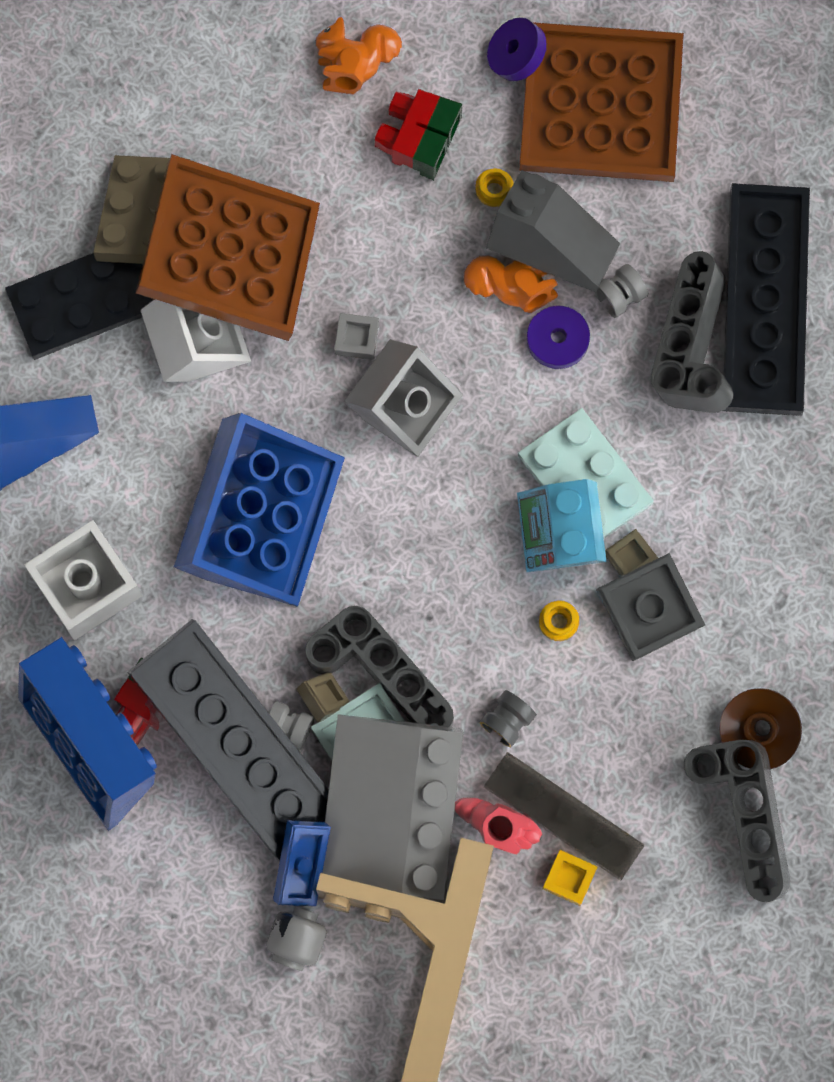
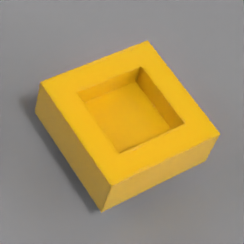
[542,850,598,906]

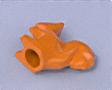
[315,17,402,94]
[463,255,558,313]

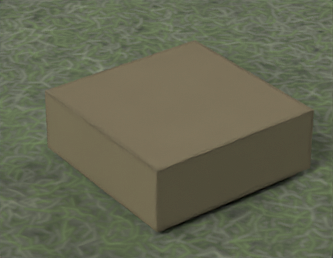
[605,529,658,576]
[296,673,350,723]

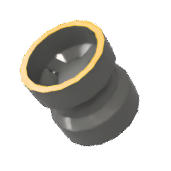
[480,690,537,748]

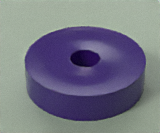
[487,18,546,81]
[527,306,590,369]

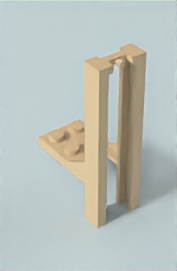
[316,838,494,1082]

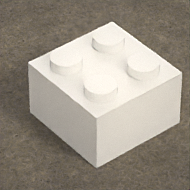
[24,520,142,641]

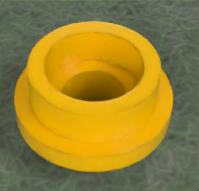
[475,168,514,207]
[539,600,579,641]

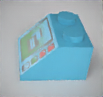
[517,479,607,572]

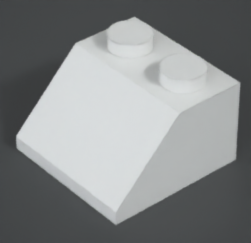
[141,299,251,382]

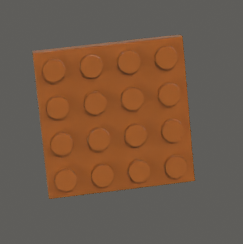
[519,22,684,182]
[136,154,320,341]

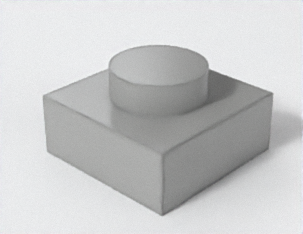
[334,313,379,360]

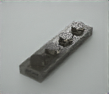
[484,752,645,881]

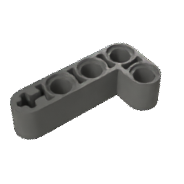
[650,251,733,413]
[305,606,454,727]
[684,740,790,902]

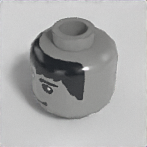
[266,906,327,971]

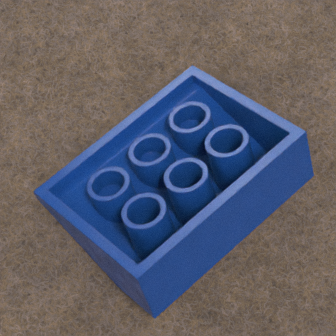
[174,413,345,607]
[18,637,157,831]

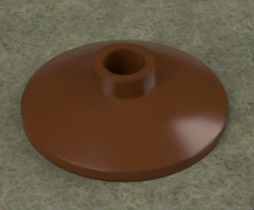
[719,688,802,769]

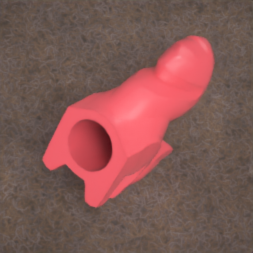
[454,797,542,855]

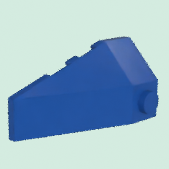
[0,395,99,491]

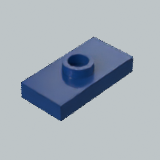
[273,820,331,906]

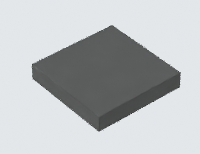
[596,553,705,661]

